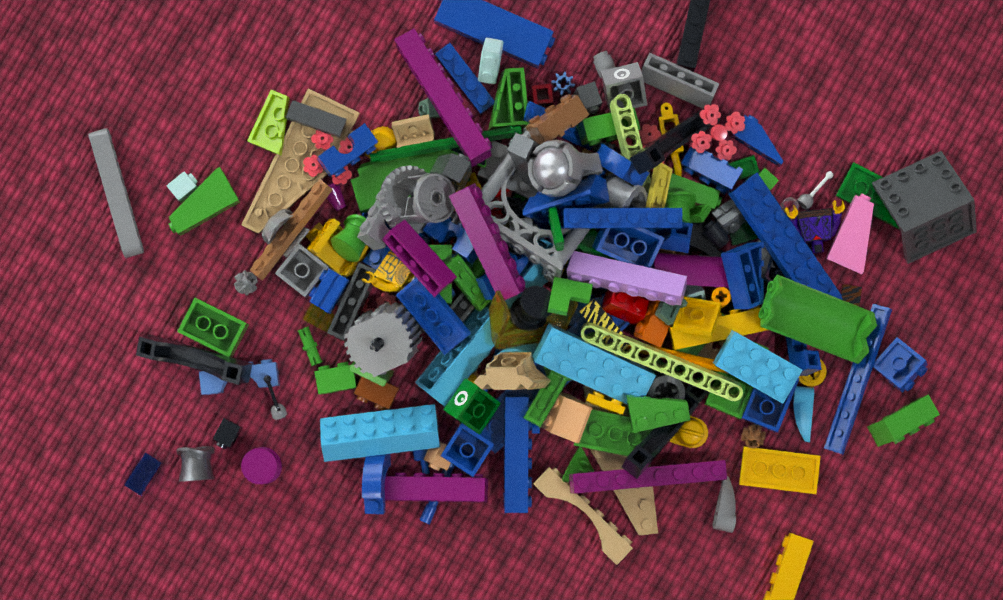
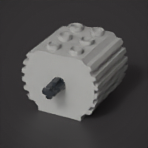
[344,302,423,377]

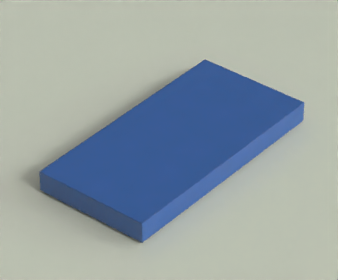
[396,278,471,355]

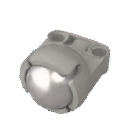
[528,139,603,197]

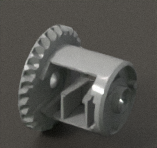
[379,165,456,234]

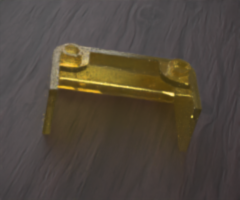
[489,290,578,349]

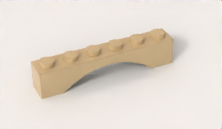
[533,467,633,565]

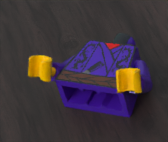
[784,200,845,254]

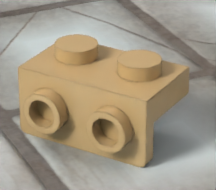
[392,114,435,148]

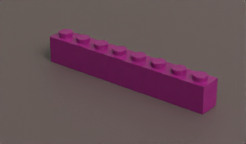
[394,28,493,167]
[569,460,727,494]

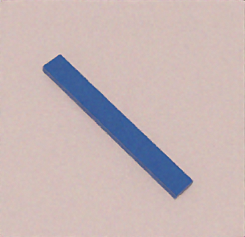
[824,304,892,455]

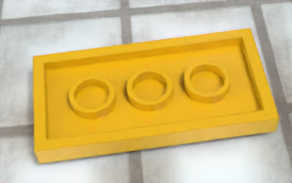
[739,446,821,494]

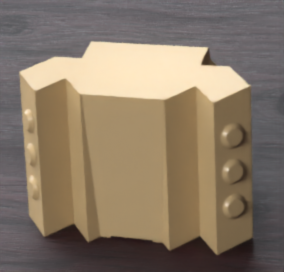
[474,352,551,390]

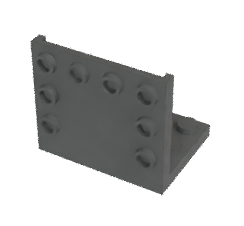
[872,151,977,264]

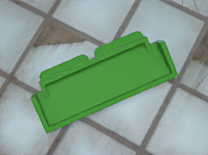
[350,149,471,214]

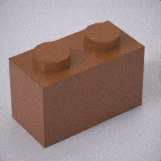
[354,377,399,411]

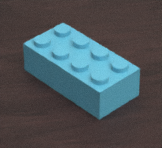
[713,330,802,403]

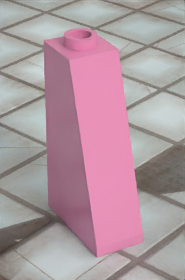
[826,193,874,274]

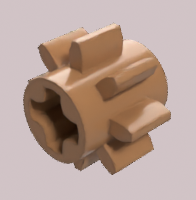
[741,424,766,448]

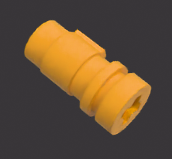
[711,287,731,308]

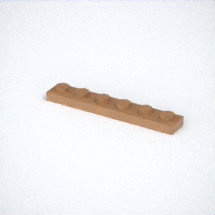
[250,179,333,281]

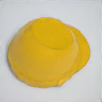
[365,127,397,159]

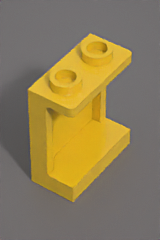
[307,219,369,277]

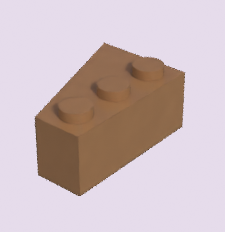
[525,94,589,145]

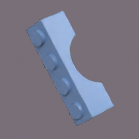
[199,359,280,395]

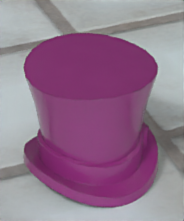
[241,447,282,484]

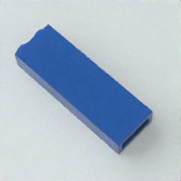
[434,0,556,69]

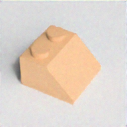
[541,392,592,443]

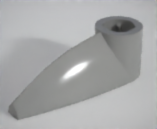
[713,476,736,533]

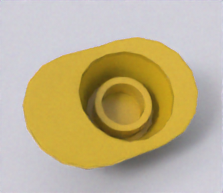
[670,416,708,448]

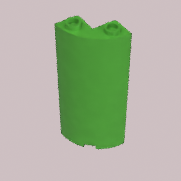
[758,274,877,364]

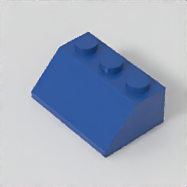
[592,228,664,268]

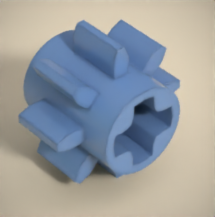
[551,72,575,96]

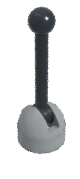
[264,375,287,420]

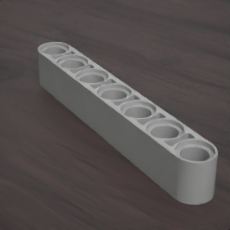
[89,128,144,258]

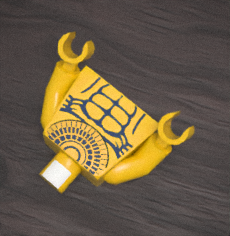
[362,249,416,292]

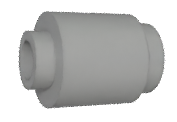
[593,51,616,79]

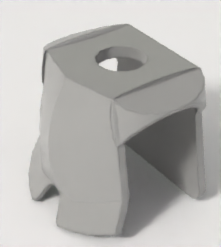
[262,209,310,257]

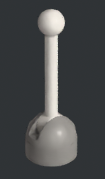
[796,171,833,210]

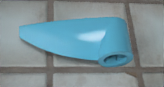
[793,386,814,442]

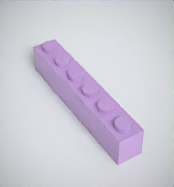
[567,251,687,305]

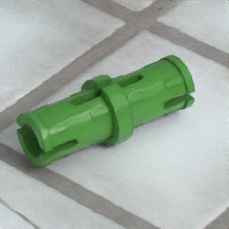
[298,327,323,367]

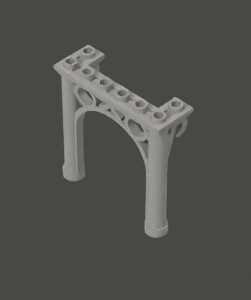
[481,123,617,283]

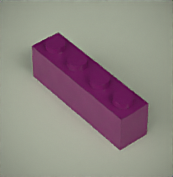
[382,219,457,297]

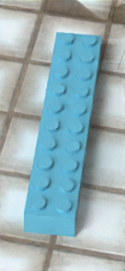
[415,238,553,407]

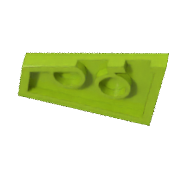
[247,90,290,156]

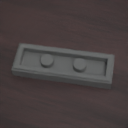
[286,100,347,138]

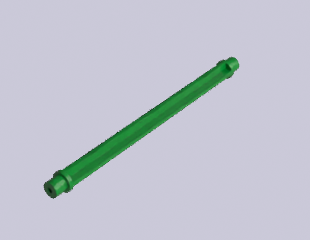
[370,126,522,162]

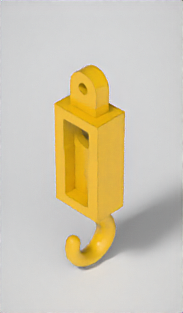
[658,103,684,177]

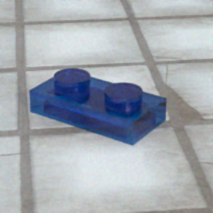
[124,452,162,496]

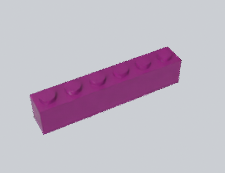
[449,183,526,302]
[385,473,488,503]

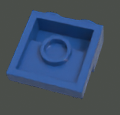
[873,337,928,393]

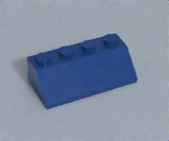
[523,174,610,223]

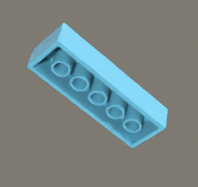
[532,323,656,405]
[320,404,440,462]

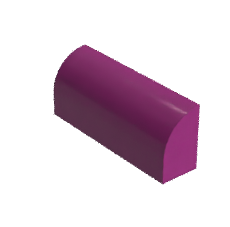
[651,252,729,288]

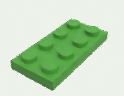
[704,342,769,420]
[574,410,653,456]

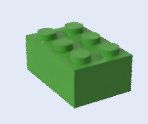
[177,298,249,357]

